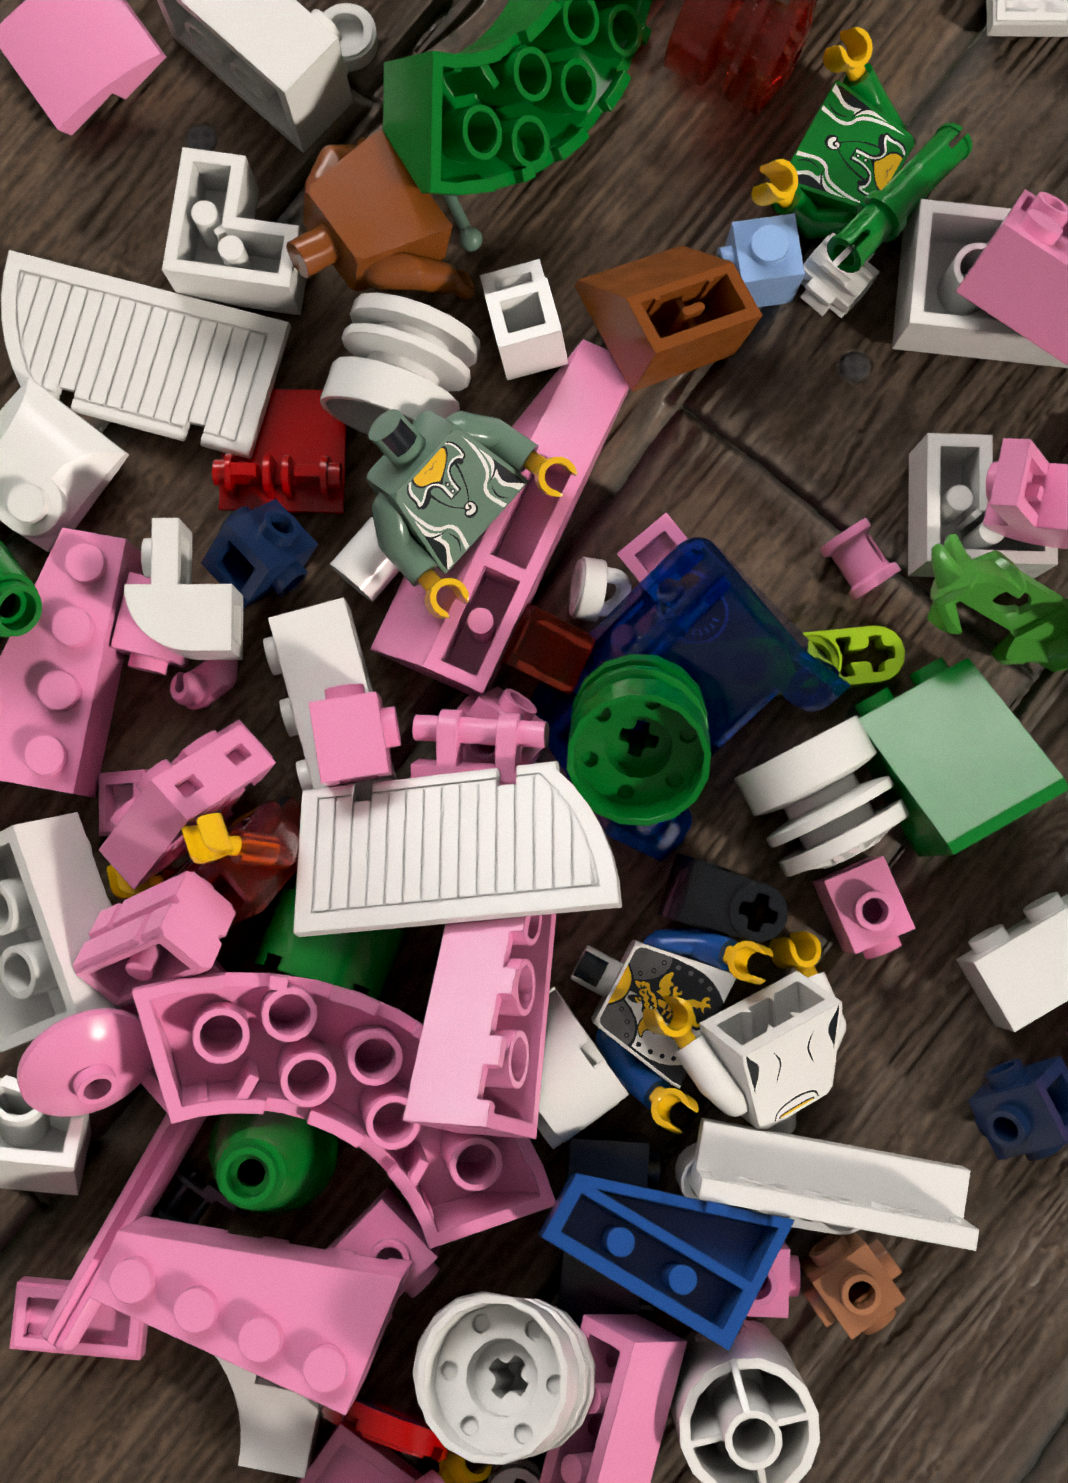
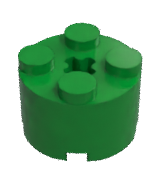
[254,881,405,1001]

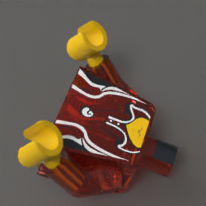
[107,796,301,925]

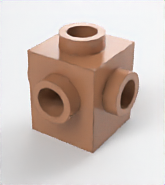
[800,1232,906,1340]

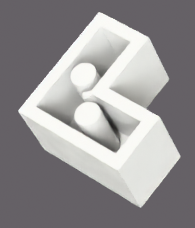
[162,147,306,315]
[908,433,1058,579]

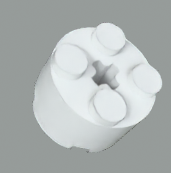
[537,987,629,1149]

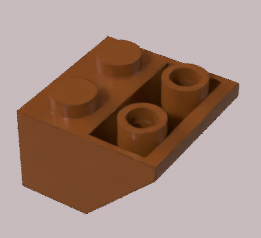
[574,245,763,392]

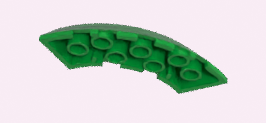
[383,0,652,196]

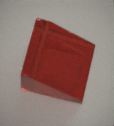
[501,604,595,694]

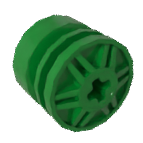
[567,654,711,826]

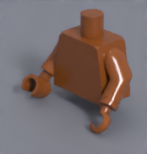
[286,129,476,300]

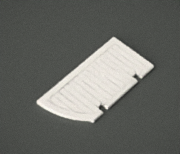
[1,250,291,459]
[293,761,622,937]

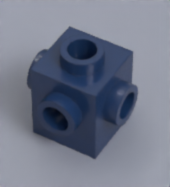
[201,499,318,609]
[968,1056,1068,1161]

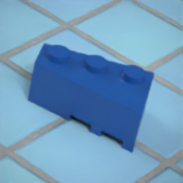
[537,1173,795,1351]

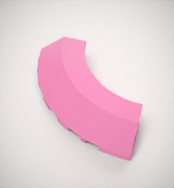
[132,972,556,1249]

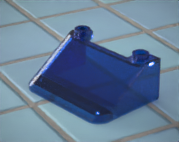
[531,537,851,862]

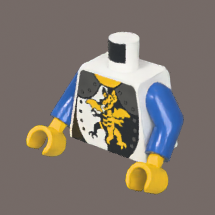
[570,927,773,1134]

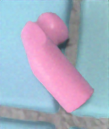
[170,660,238,710]

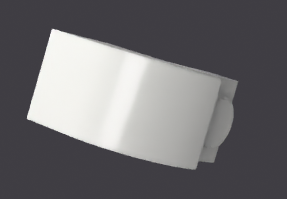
[480,259,568,381]
[124,518,243,660]

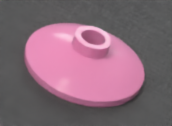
[17,1008,153,1117]

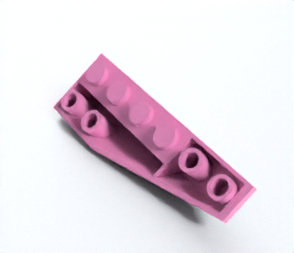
[370,339,629,697]

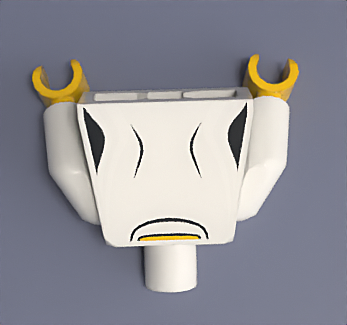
[643,931,846,1134]

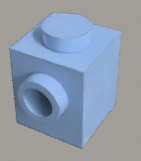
[717,213,805,307]

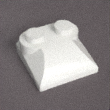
[0,378,129,552]

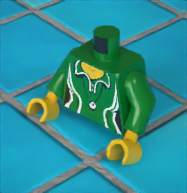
[751,27,932,240]

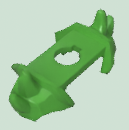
[927,534,1068,672]

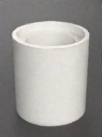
[329,517,399,602]

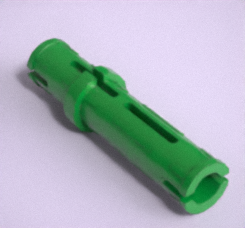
[827,122,972,273]

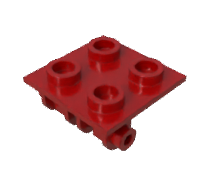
[212,389,347,514]

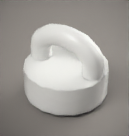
[568,556,632,622]

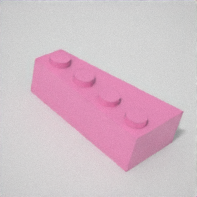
[402,914,556,1139]
[89,1216,413,1416]

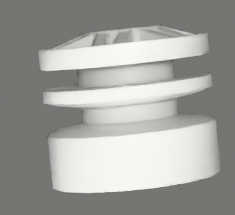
[320,292,481,435]
[734,715,910,877]
[416,1295,595,1465]

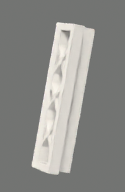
[690,1118,979,1251]

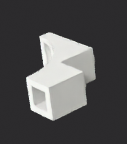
[215,1356,323,1479]

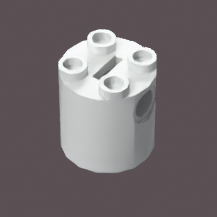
[670,1320,820,1483]

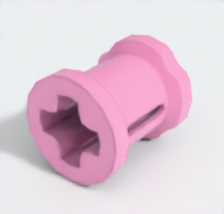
[819,518,901,602]

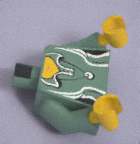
[367,409,577,619]

